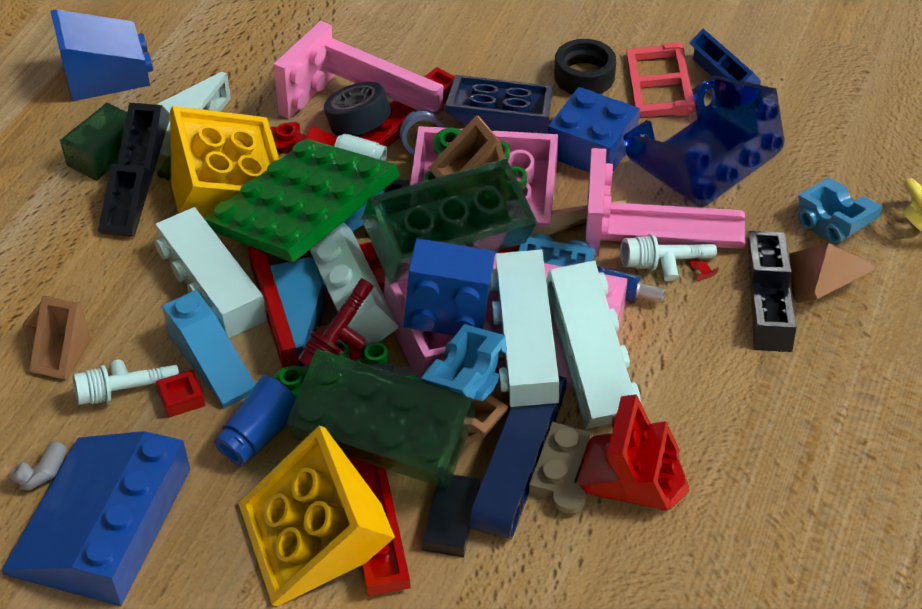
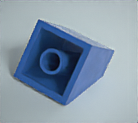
[50,10,153,101]

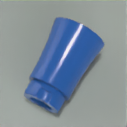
[214,375,303,466]

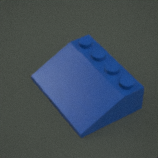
[2,431,190,606]

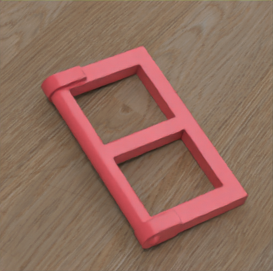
[626,42,696,118]

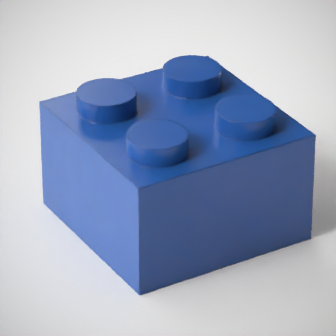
[548,87,640,172]
[403,238,496,336]

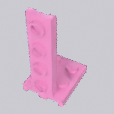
[274,21,443,119]
[585,148,745,256]

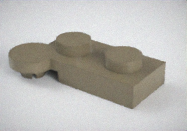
[529,422,591,514]

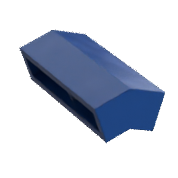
[689,28,761,104]

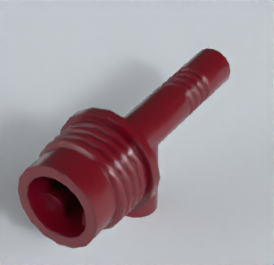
[297,278,374,377]

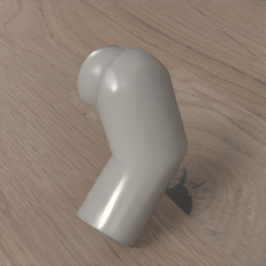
[10,442,67,491]

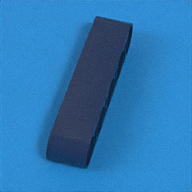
[469,375,567,539]

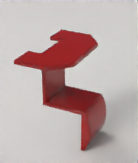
[689,259,719,281]

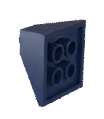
[445,75,553,134]

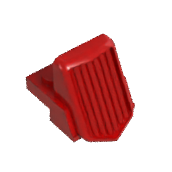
[578,394,689,511]

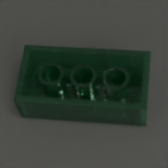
[361,158,537,284]
[286,349,476,489]

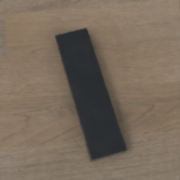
[98,102,170,237]
[748,231,797,352]

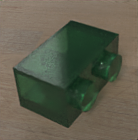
[60,103,127,181]

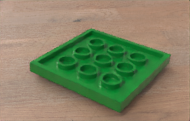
[204,139,400,263]

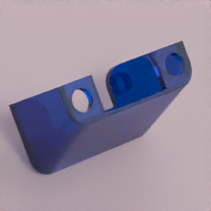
[623,75,785,207]

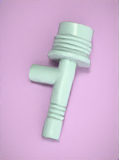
[620,234,717,281]
[72,360,179,405]

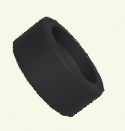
[554,39,616,94]

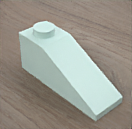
[157,72,231,157]

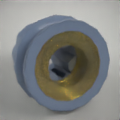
[400,110,444,155]

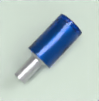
[597,265,665,303]

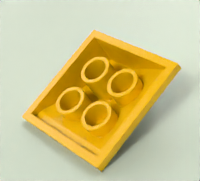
[170,106,279,216]
[238,425,395,606]

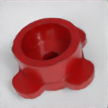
[270,122,306,154]

